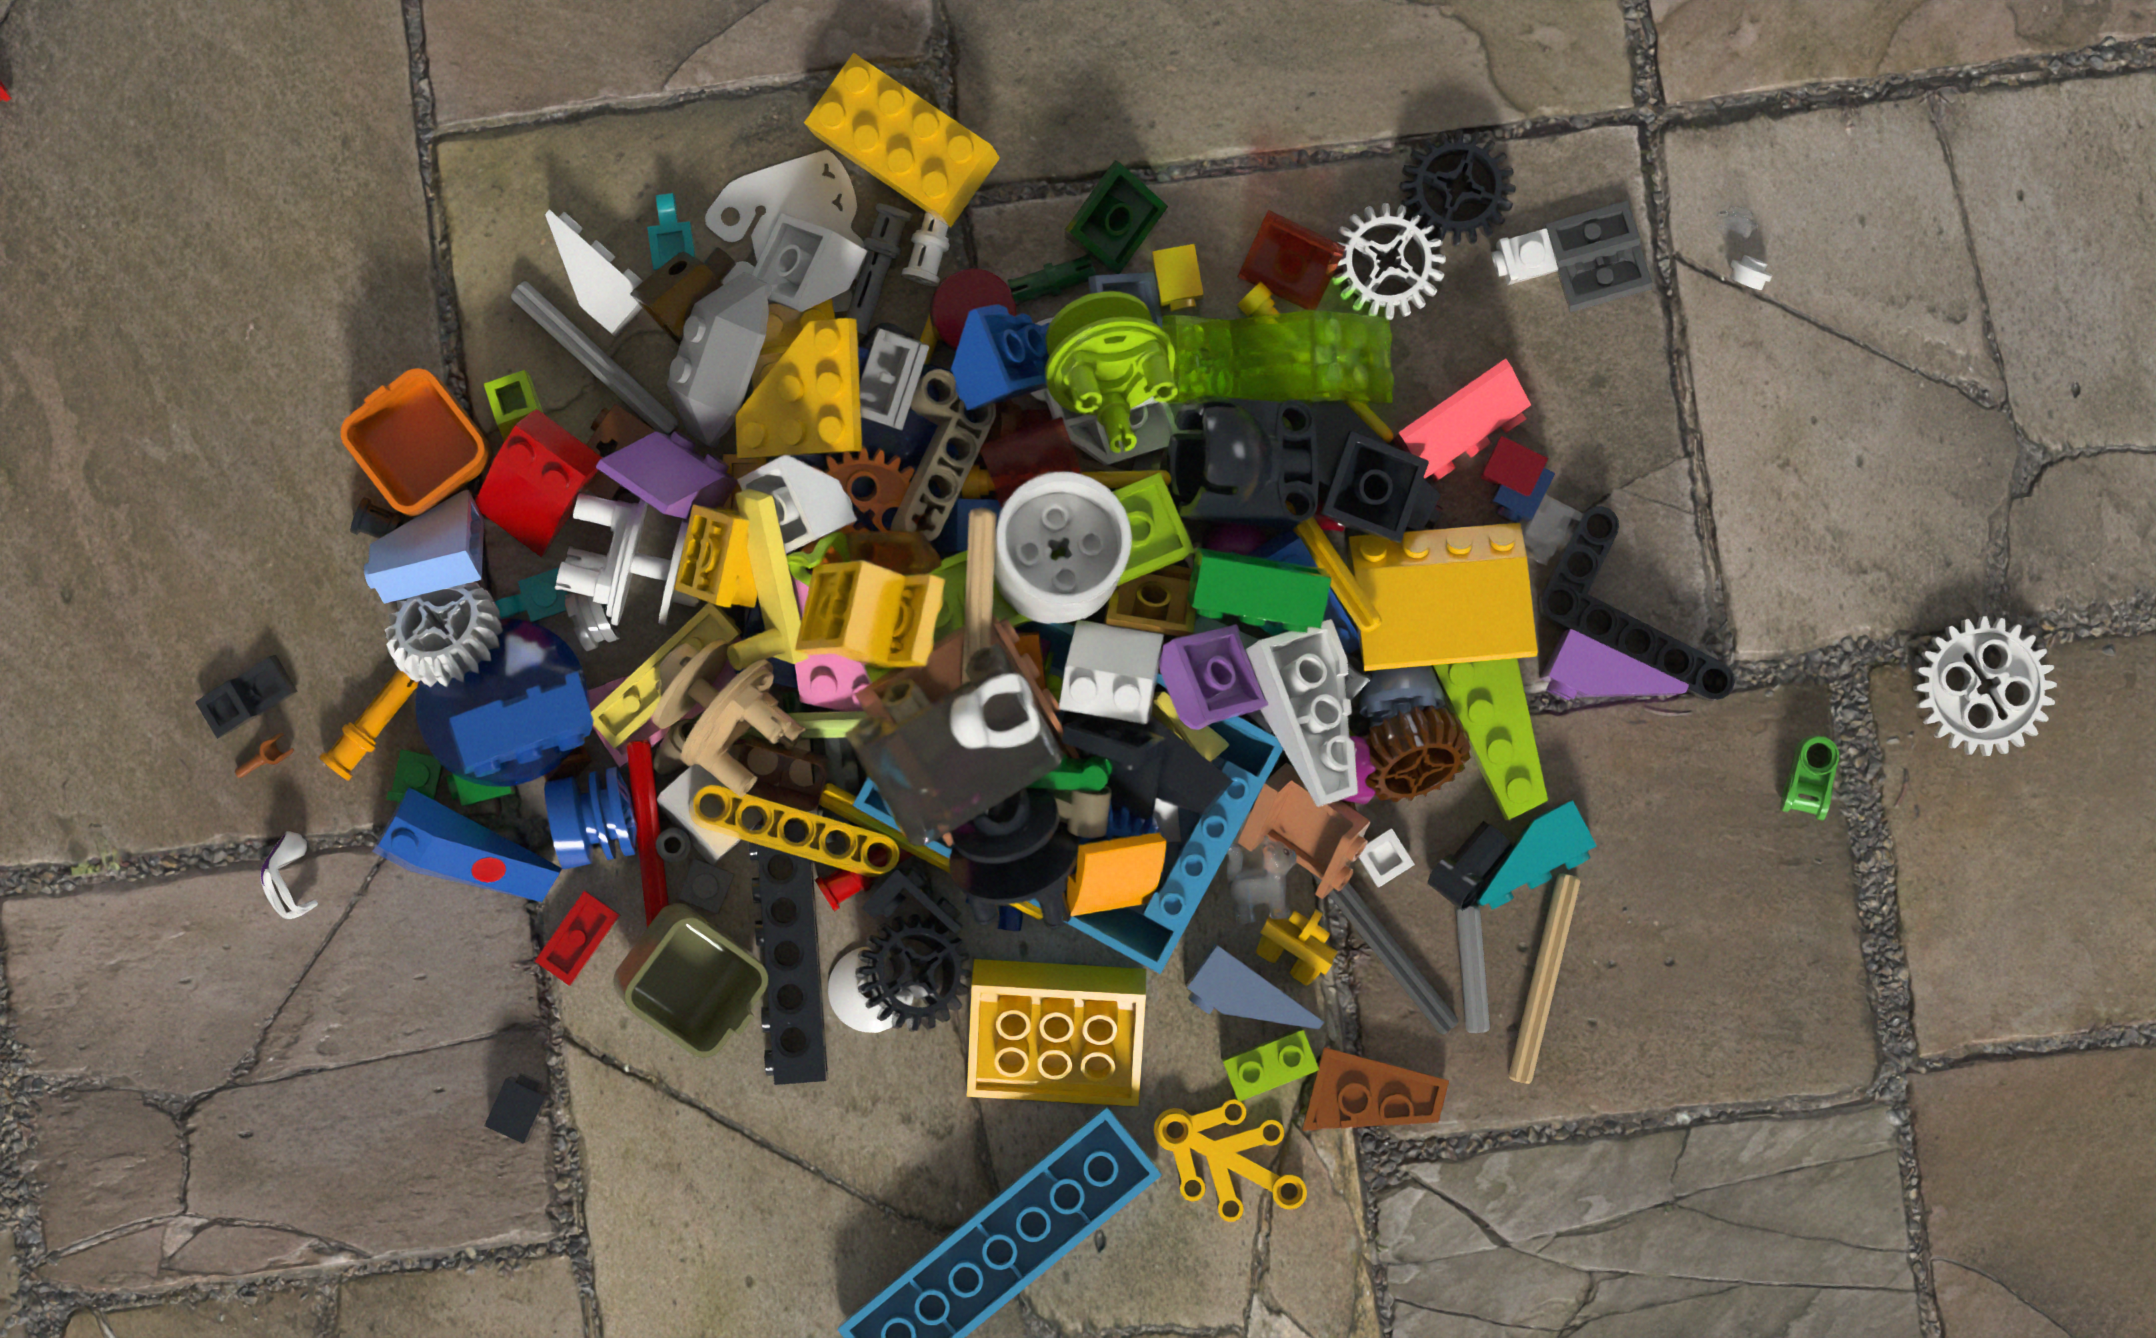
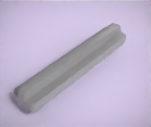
[1456,905,1490,1033]

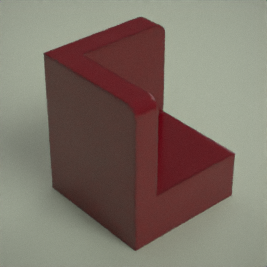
[1480,436,1548,496]

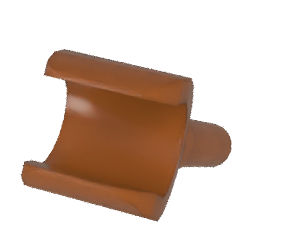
[234,733,294,778]

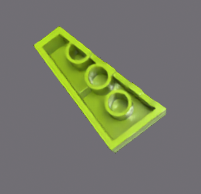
[1432,658,1548,820]

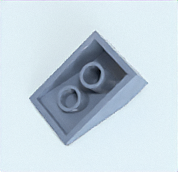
[1185,944,1324,1029]

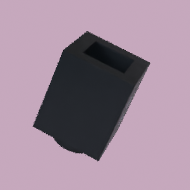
[484,1073,550,1144]

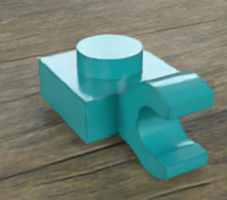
[647,193,696,271]
[494,568,568,623]

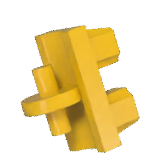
[1256,909,1338,986]

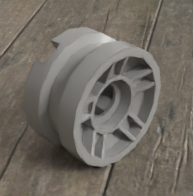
[565,592,620,651]

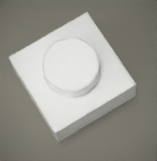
[1358,828,1415,888]

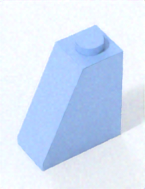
[364,490,484,604]

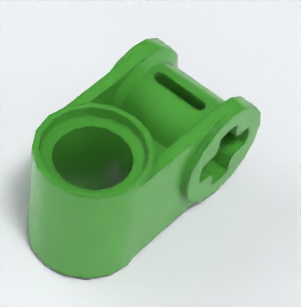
[1780,735,1839,821]

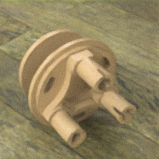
[653,638,806,797]

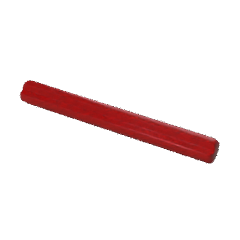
[627,740,669,928]

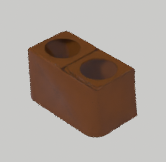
[738,735,829,812]

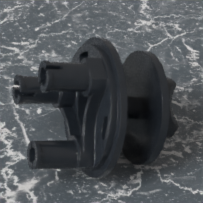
[949,781,1079,929]

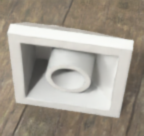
[752,213,867,312]
[737,455,857,554]

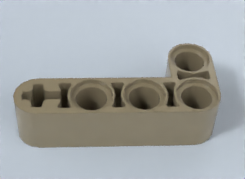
[891,369,996,550]

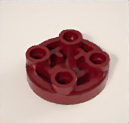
[930,269,1016,352]

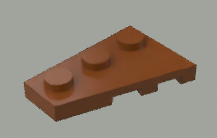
[1301,1047,1449,1131]

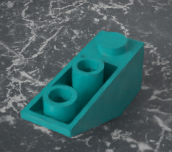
[1476,800,1597,909]

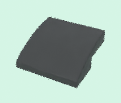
[1545,200,1653,312]

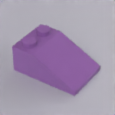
[596,431,738,519]
[1540,629,1689,701]

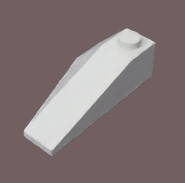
[1245,619,1358,807]

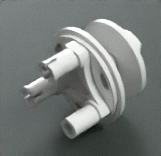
[555,493,701,626]

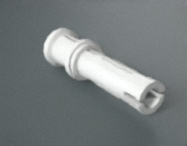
[901,212,950,286]

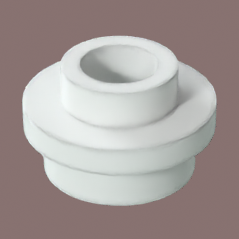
[1730,255,1772,290]

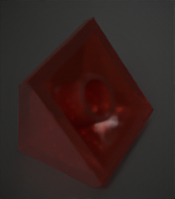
[1237,210,1346,313]

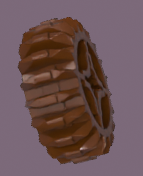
[1362,705,1471,803]

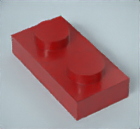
[535,890,621,986]

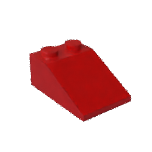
[475,408,602,558]

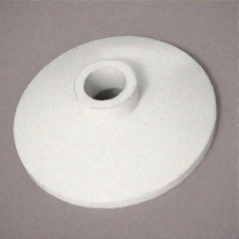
[828,946,914,1032]

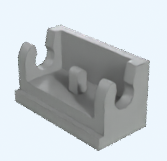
[859,327,929,430]

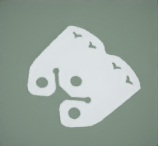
[705,150,867,312]

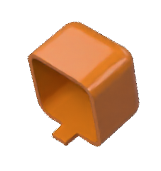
[340,368,493,517]

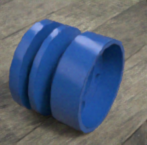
[544,767,638,870]

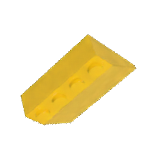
[1347,523,1537,671]
[967,959,1147,1107]

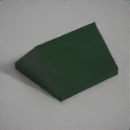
[1065,160,1168,274]

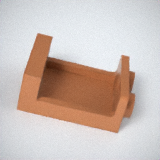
[1238,763,1370,899]

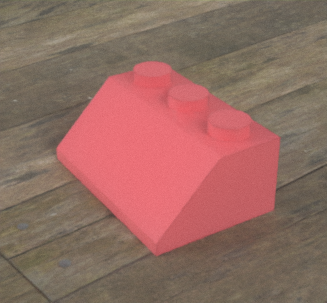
[1393,358,1531,482]

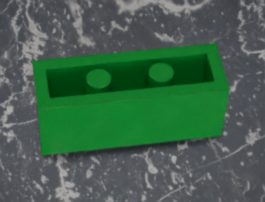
[1187,547,1332,633]

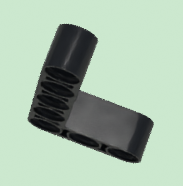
[1537,506,1735,701]

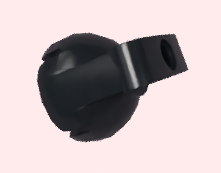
[1166,395,1319,532]

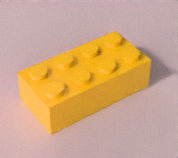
[804,53,1000,228]

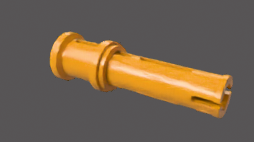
[318,669,422,781]

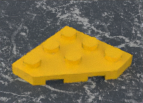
[735,318,862,459]

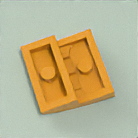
[1066,832,1167,916]

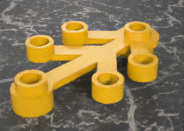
[1153,1098,1307,1222]

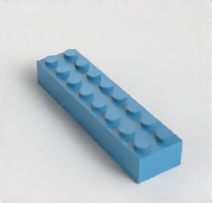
[837,1104,1162,1338]

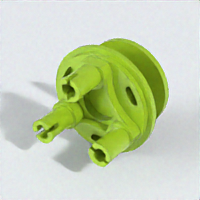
[1045,292,1178,452]

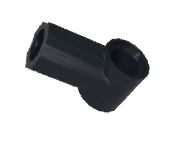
[1428,821,1513,911]

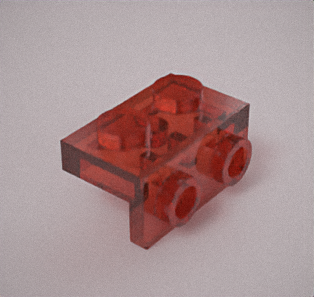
[980,416,1082,508]

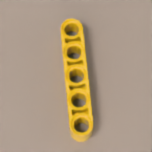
[689,785,899,877]

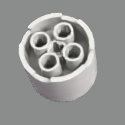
[994,472,1131,624]

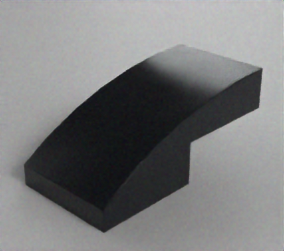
[195,655,298,739]

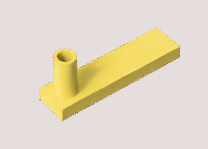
[727,488,808,671]
[591,603,743,749]

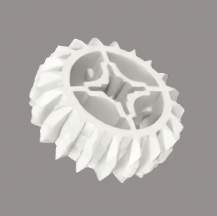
[1329,203,1446,320]
[385,582,503,687]

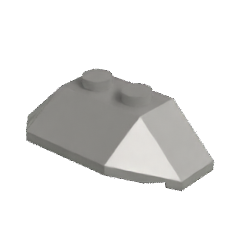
[667,272,772,448]

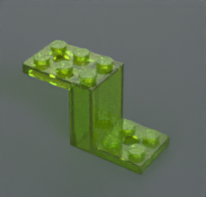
[1162,310,1394,405]

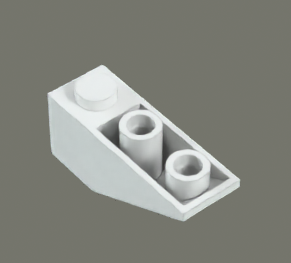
[545,210,643,338]

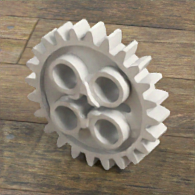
[1913,616,2057,756]

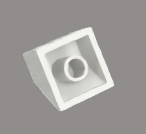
[1059,620,1164,724]

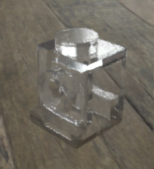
[1522,495,1583,565]

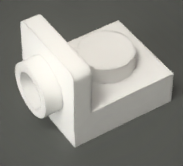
[1491,228,1558,285]

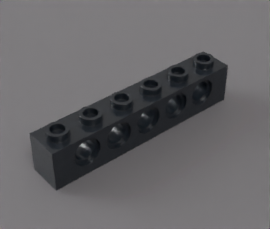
[749,822,828,1085]

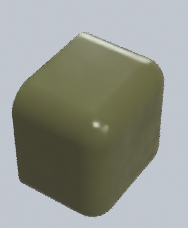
[613,903,768,1058]

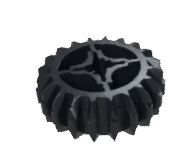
[1399,129,1516,246]
[855,914,973,1032]

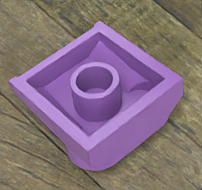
[1159,625,1268,729]

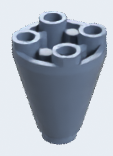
[1359,665,1445,727]

